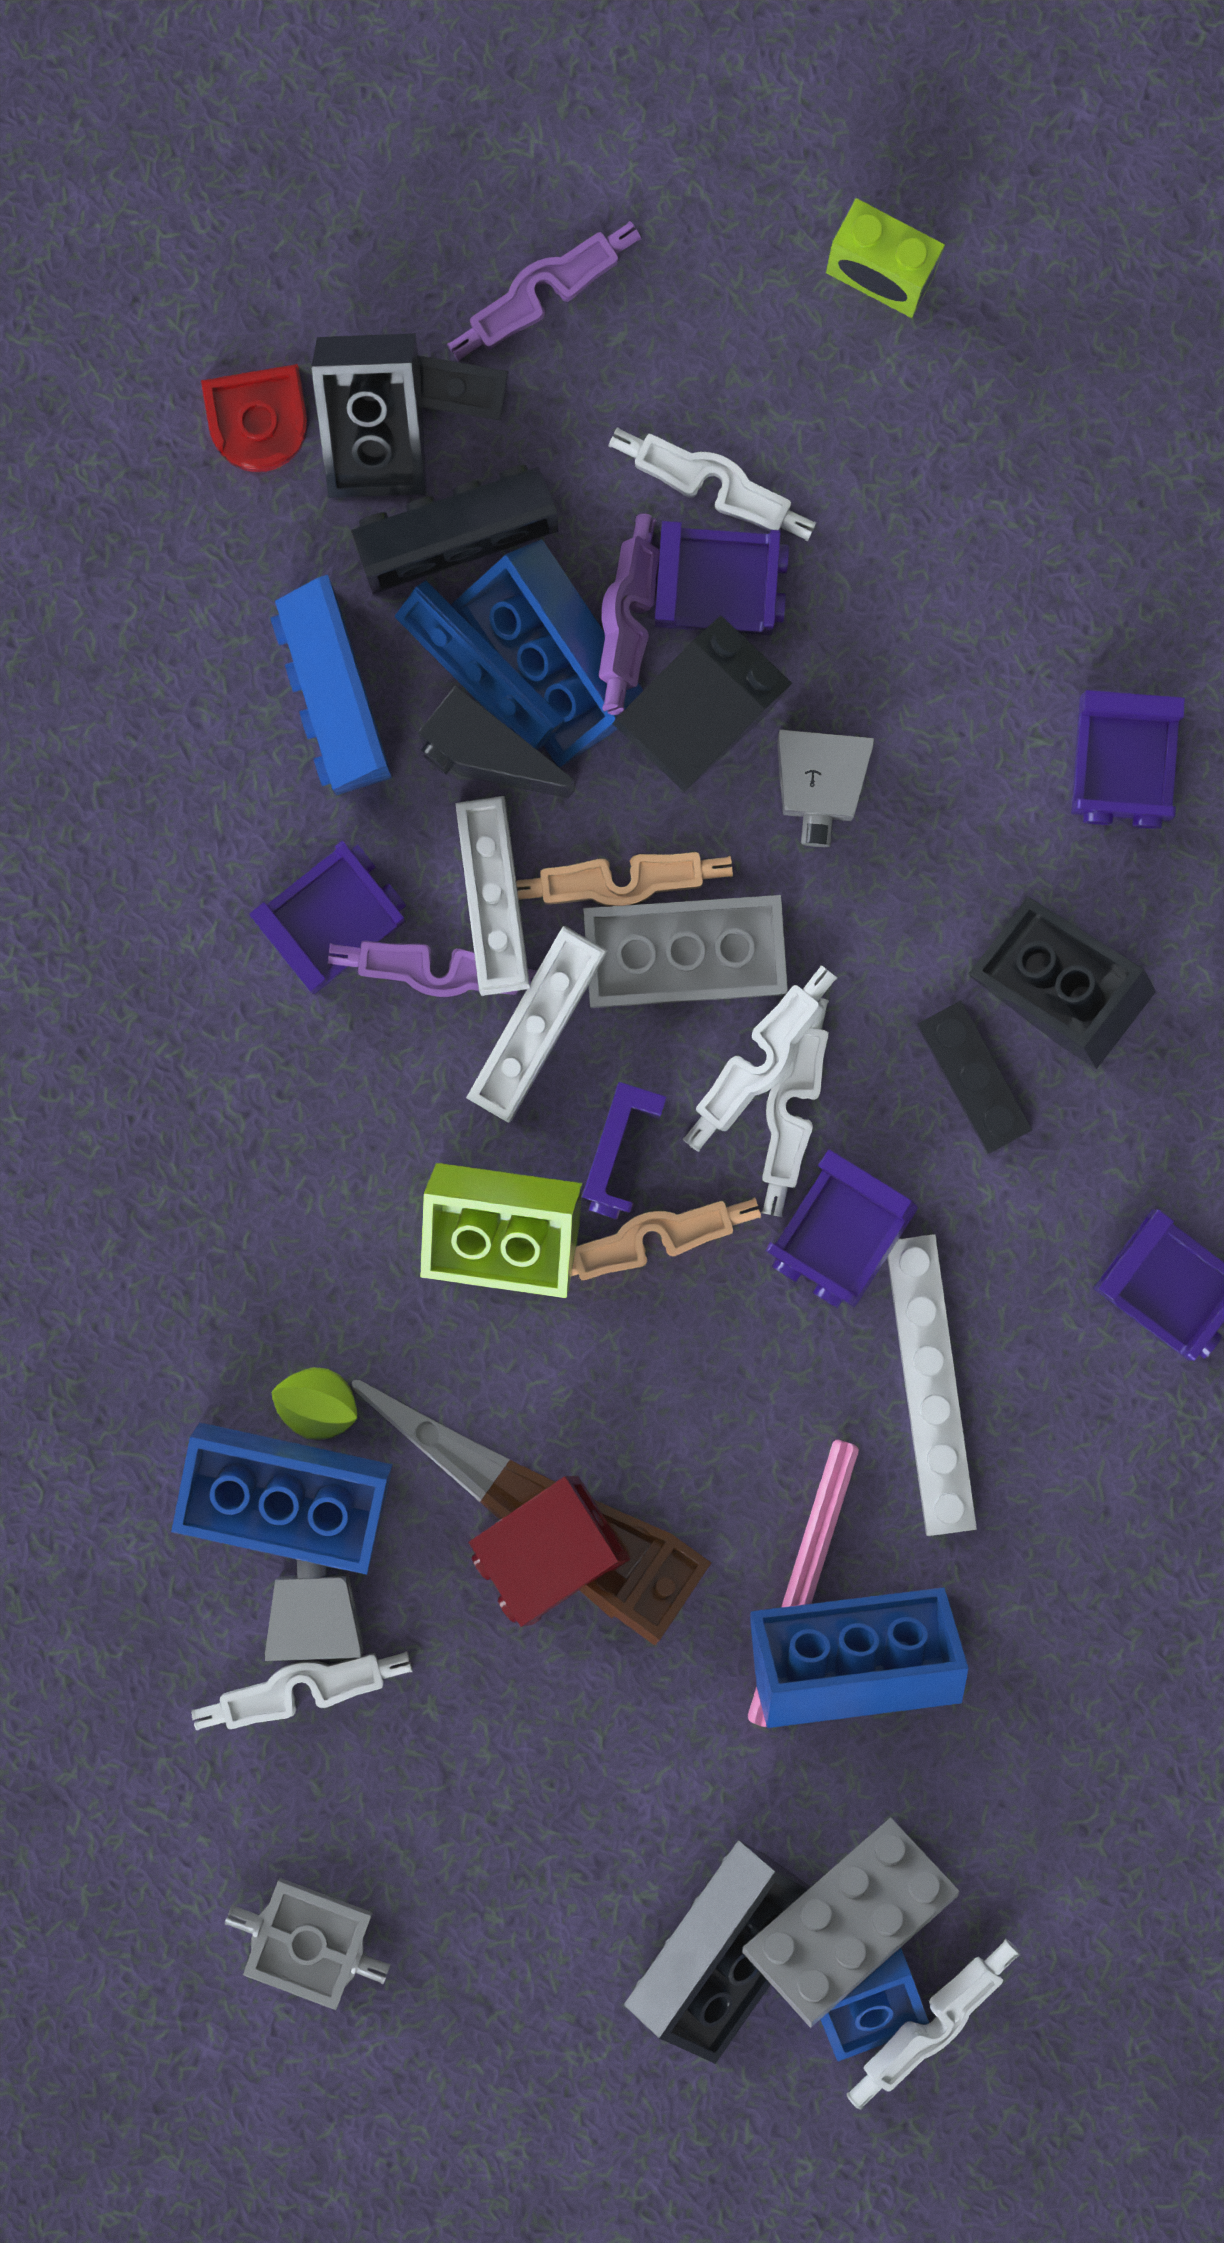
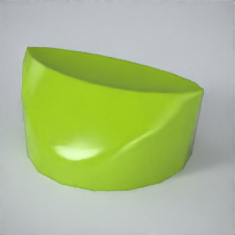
[271,1367,357,1440]

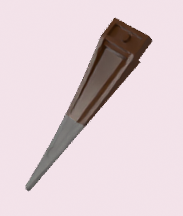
[352,1380,711,1645]

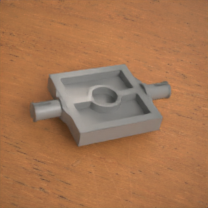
[225,1878,391,2010]

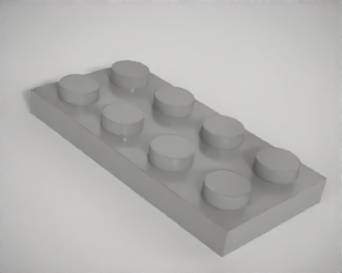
[583,895,788,1008]
[743,1817,959,2028]

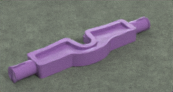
[447,221,641,362]
[599,514,660,715]
[327,940,538,997]

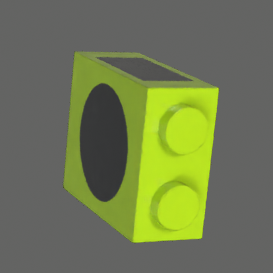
[826,198,945,318]

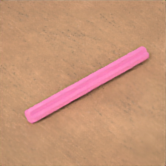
[748,1440,859,1727]

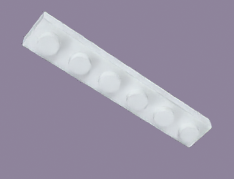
[887,1234,977,1536]

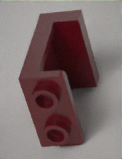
[468,1475,631,1627]

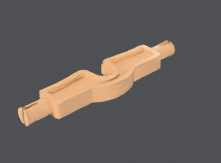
[516,852,733,907]
[571,1197,761,1280]

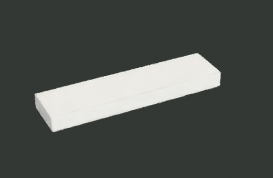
[455,796,530,996]
[466,926,608,1123]

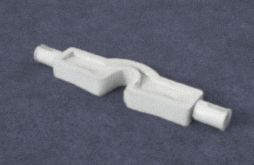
[609,427,817,541]
[683,965,837,1152]
[762,998,829,1217]
[191,1651,413,1731]
[846,1939,1021,2110]

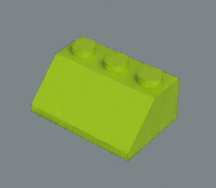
[420,1163,582,1298]

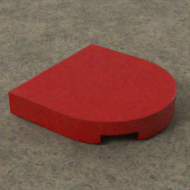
[201,364,308,472]

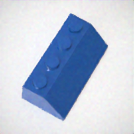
[451,539,643,768]
[270,575,392,796]
[171,1422,393,1575]
[750,1587,969,1728]

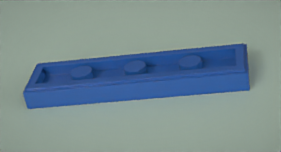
[394,580,564,751]

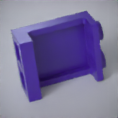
[655,521,789,635]
[1071,690,1185,829]
[249,840,407,994]
[582,1082,666,1219]
[765,1149,918,1309]
[1093,1209,1224,1361]

